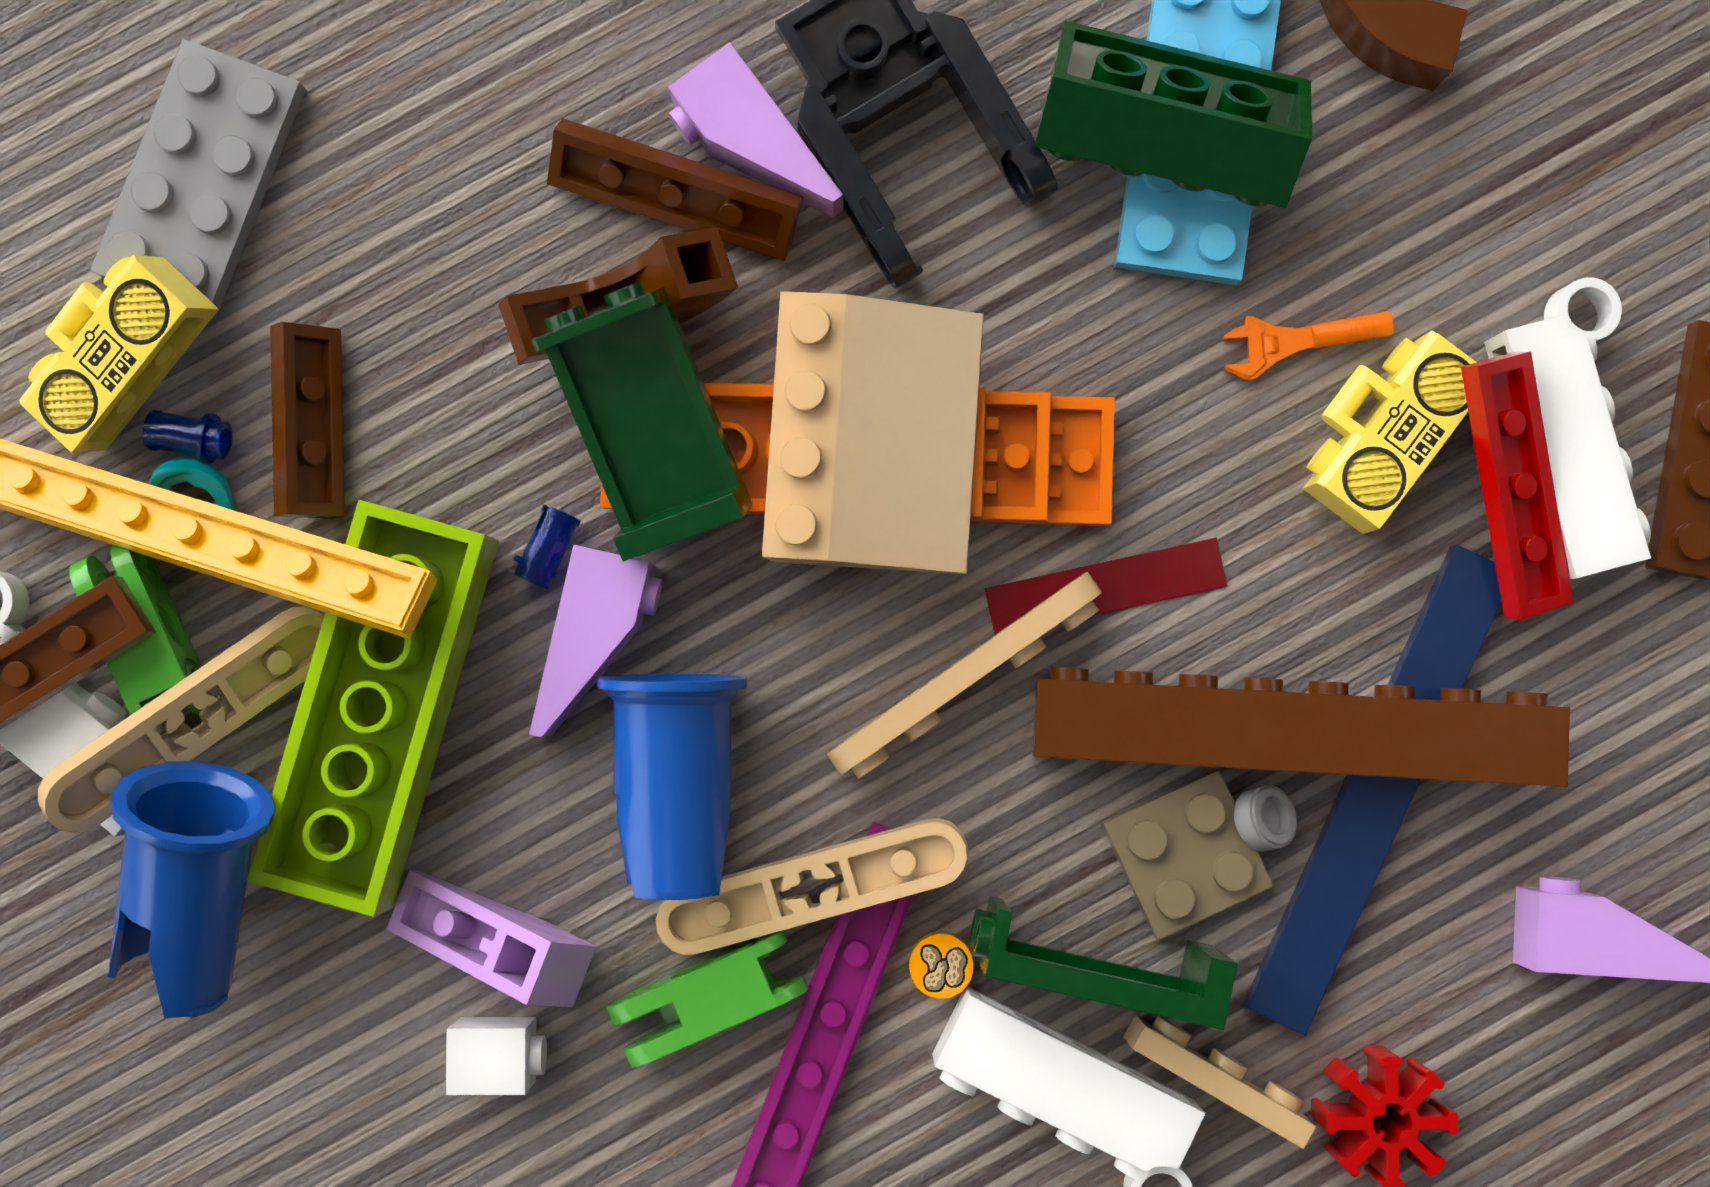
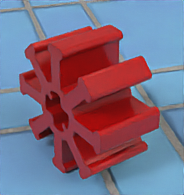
[1311,1045,1458,1187]

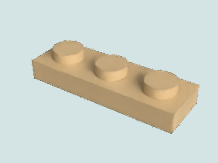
[1123,1015,1317,1149]

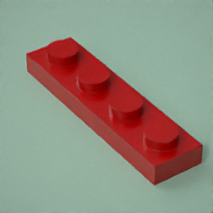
[1461,351,1573,620]

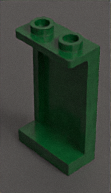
[531,281,752,562]
[968,896,1238,1030]

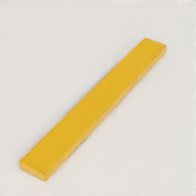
[0,439,438,639]

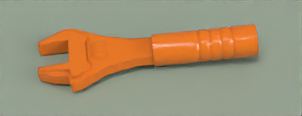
[1222,311,1394,381]

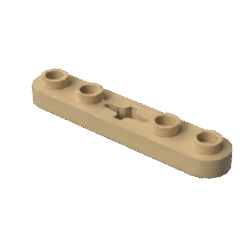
[826,572,1102,779]
[38,606,324,833]
[656,818,968,955]

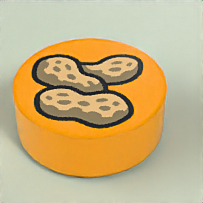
[909,931,973,999]

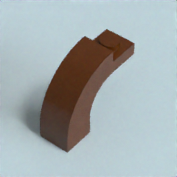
[1320,0,1467,91]
[499,227,738,365]

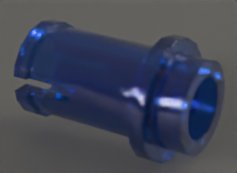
[142,409,233,464]
[513,505,581,590]

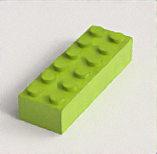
[246,500,499,917]

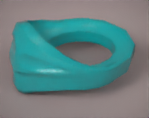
[149,458,237,511]

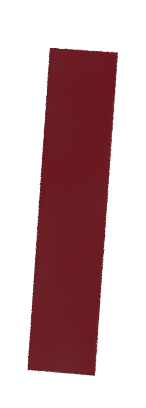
[984,538,1227,635]

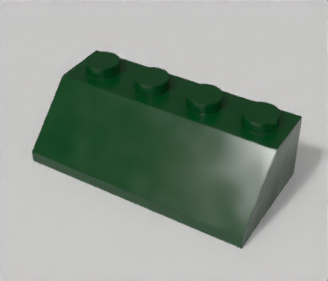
[1034,21,1312,208]

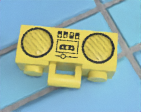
[19,254,219,453]
[1303,331,1477,534]

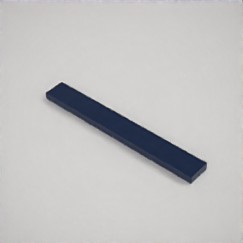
[1243,545,1501,1036]

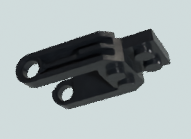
[775,0,1058,289]

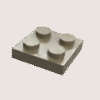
[1101,769,1274,940]

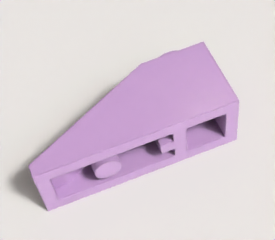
[668,42,843,218]
[529,545,663,737]
[386,870,596,1007]
[1513,876,1710,983]

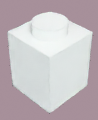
[446,1017,547,1095]

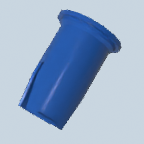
[597,674,747,900]
[108,762,275,1018]

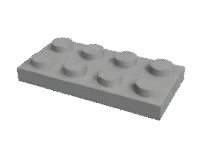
[90,38,307,319]

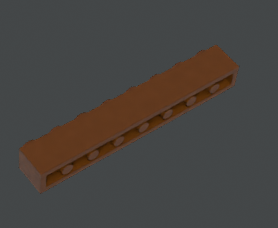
[1032,667,1570,787]

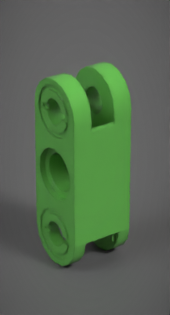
[69,545,202,733]
[605,930,809,1068]

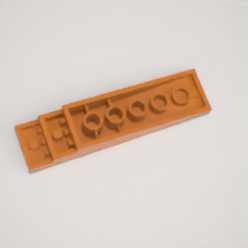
[600,383,1115,526]

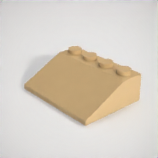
[762,291,984,574]

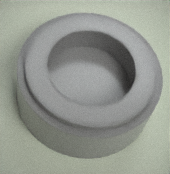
[1234,785,1297,852]

